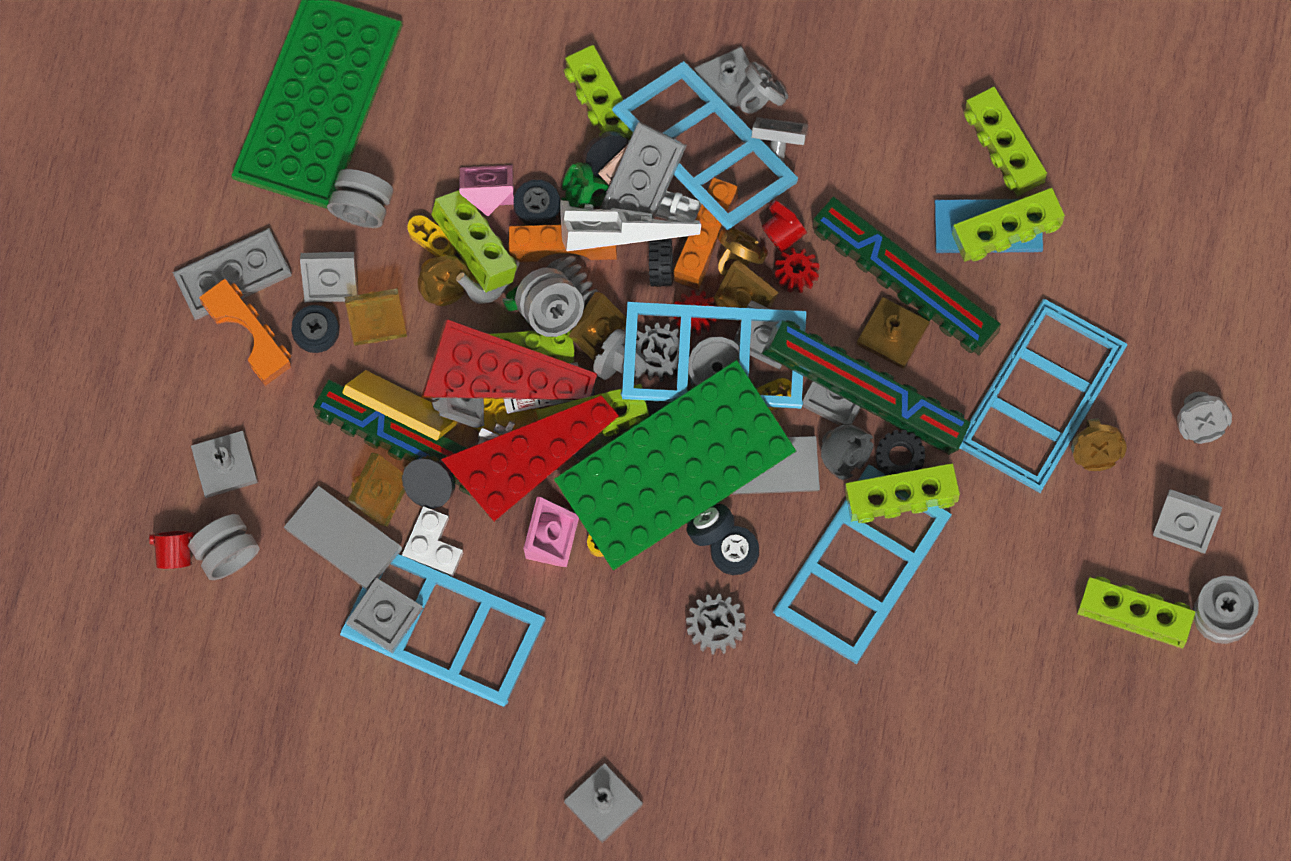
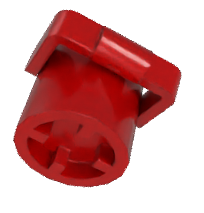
[761,200,807,253]
[149,531,196,569]

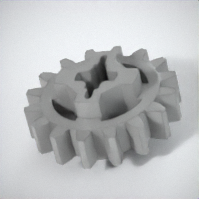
[636,323,680,382]
[686,594,746,655]

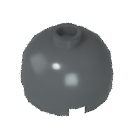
[821,424,874,480]

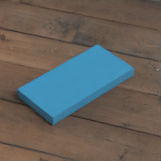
[935,199,1043,253]

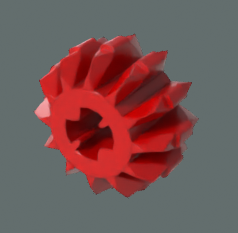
[775,247,820,293]
[673,289,718,336]

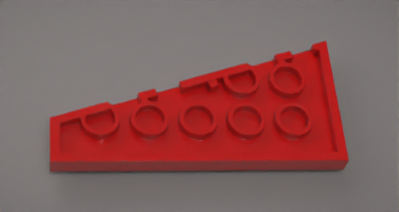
[421,319,597,400]
[441,395,619,522]

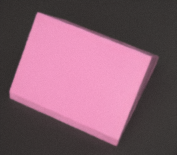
[524,497,579,567]

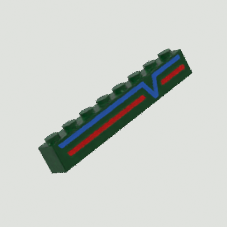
[813,196,1001,356]
[761,320,971,455]
[313,379,471,496]

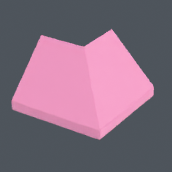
[459,165,514,216]

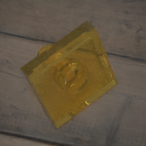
[345,288,407,346]
[348,453,405,527]

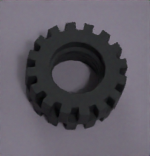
[649,239,673,287]
[876,430,925,475]

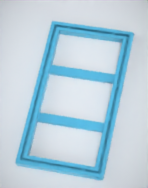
[612,61,798,230]
[959,299,1128,493]
[621,302,806,409]
[773,465,952,664]
[340,554,546,707]

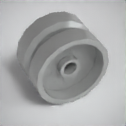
[327,169,394,228]
[515,268,584,337]
[688,337,740,388]
[188,514,260,580]
[1193,576,1259,644]

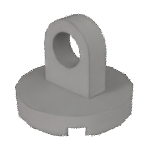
[737,62,789,113]
[593,329,646,380]
[1177,392,1232,444]

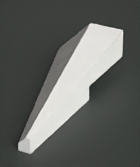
[560,201,701,251]

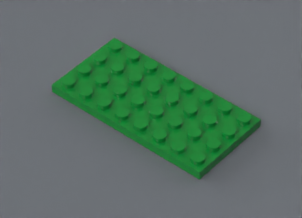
[231,0,403,209]
[554,360,797,571]

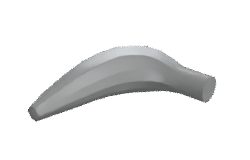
[456,260,520,304]

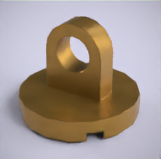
[717,227,769,277]
[417,255,470,306]
[1071,418,1127,471]

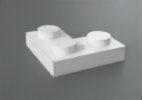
[402,506,463,577]

